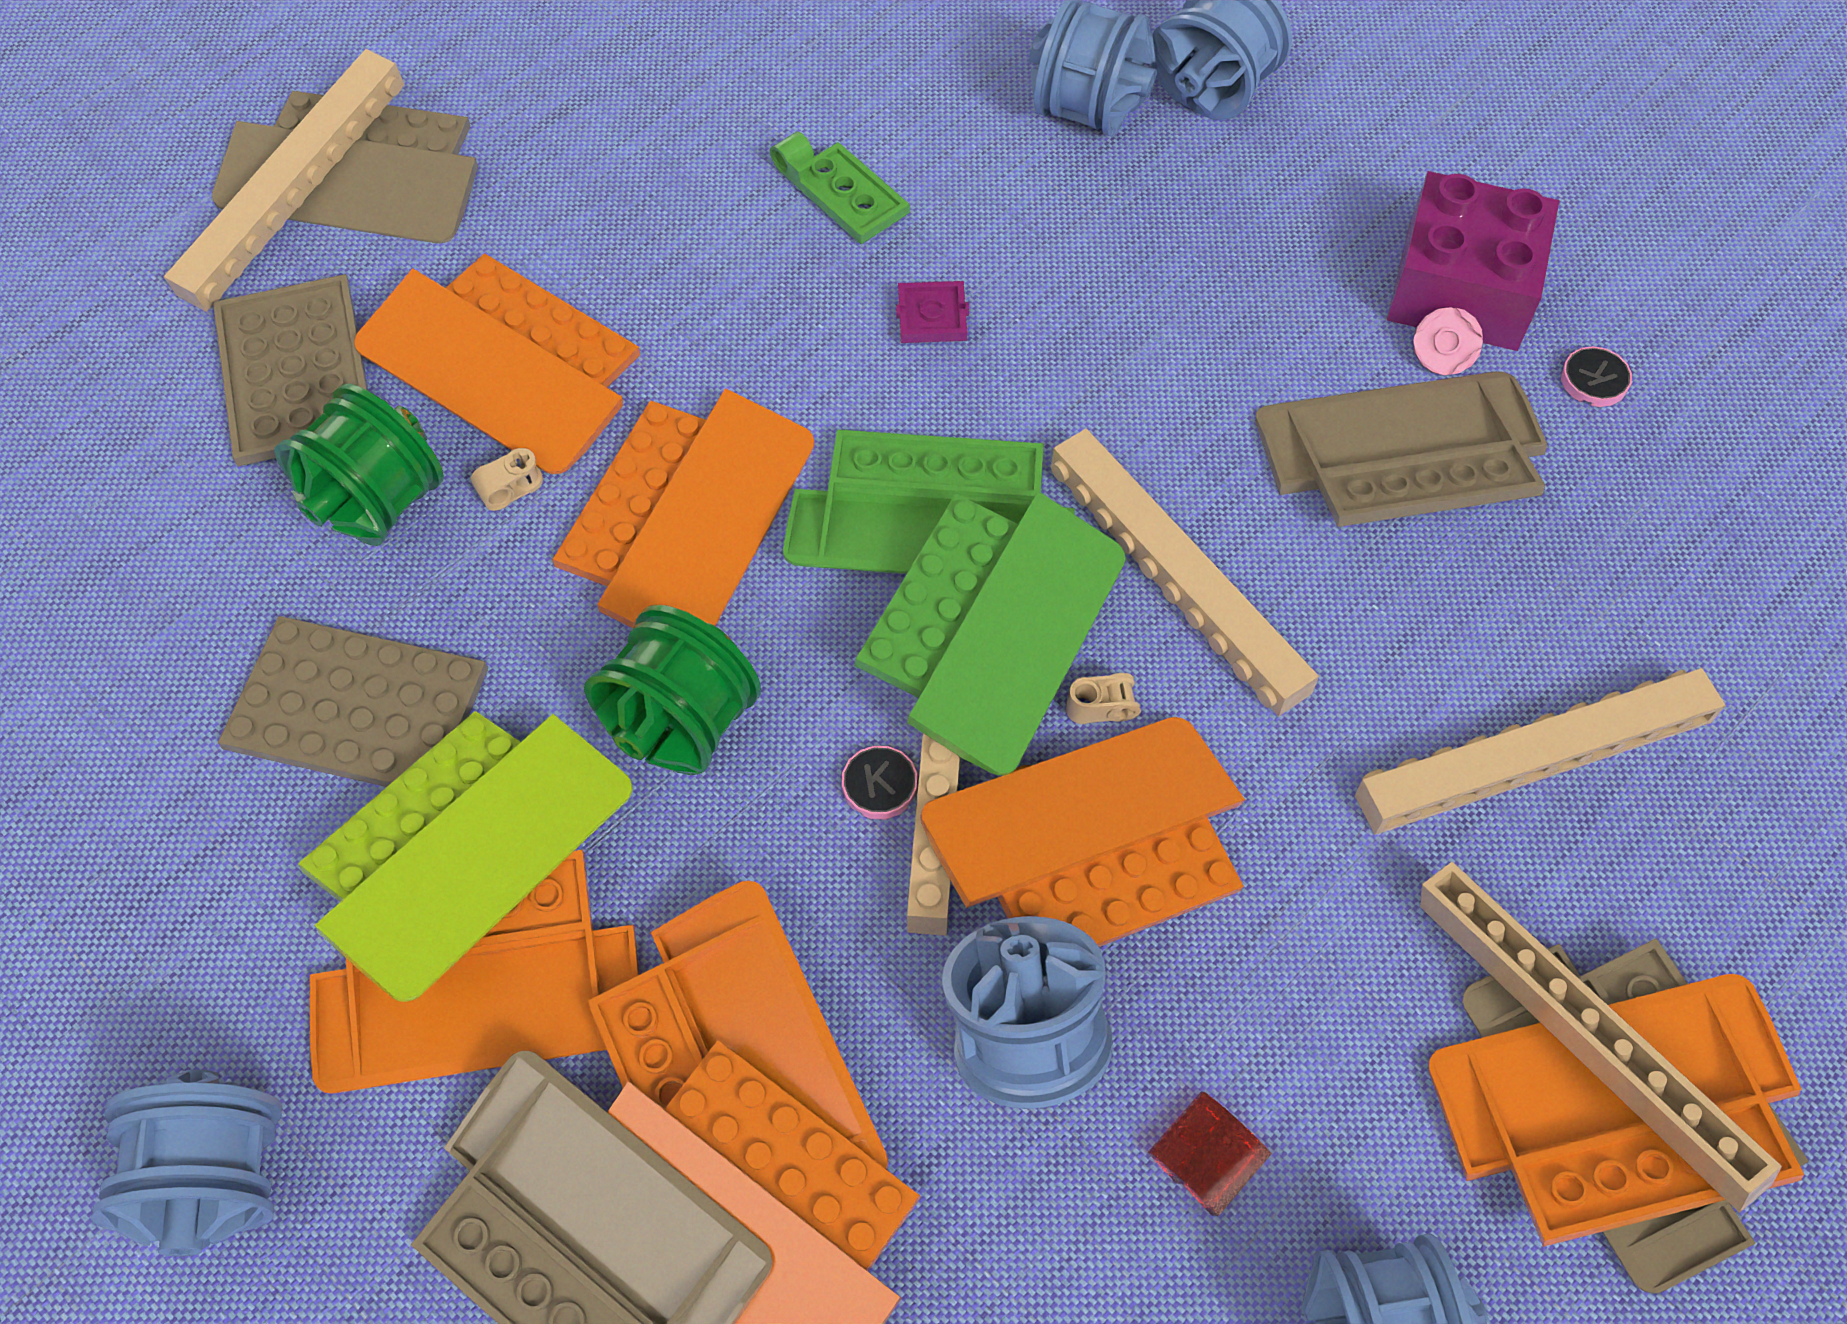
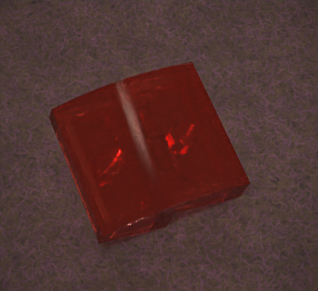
[1147,1091,1272,1216]

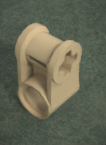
[470,448,543,511]
[1065,673,1141,724]

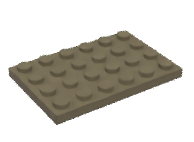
[213,274,369,467]
[218,616,488,787]

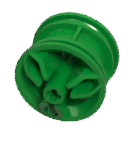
[274,383,444,546]
[584,605,761,775]

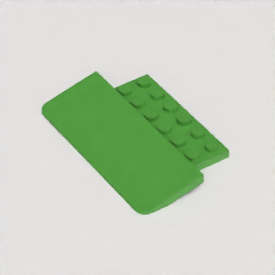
[783,429,1075,574]
[854,491,1125,776]

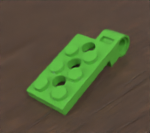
[770,131,910,244]

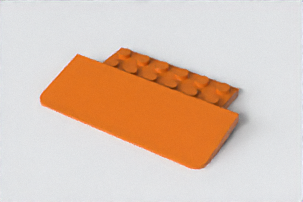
[354,253,640,474]
[552,388,814,628]
[920,717,1245,947]
[310,850,639,1094]
[587,881,888,1170]
[1429,974,1804,1247]
[607,1040,921,1324]

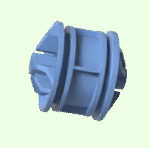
[1029,0,1157,136]
[1151,0,1292,120]
[942,916,1113,1109]
[91,1069,282,1257]
[1300,1233,1490,1324]

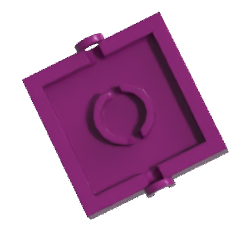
[896,281,969,343]

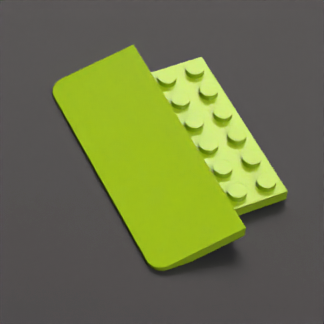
[298,711,633,1002]

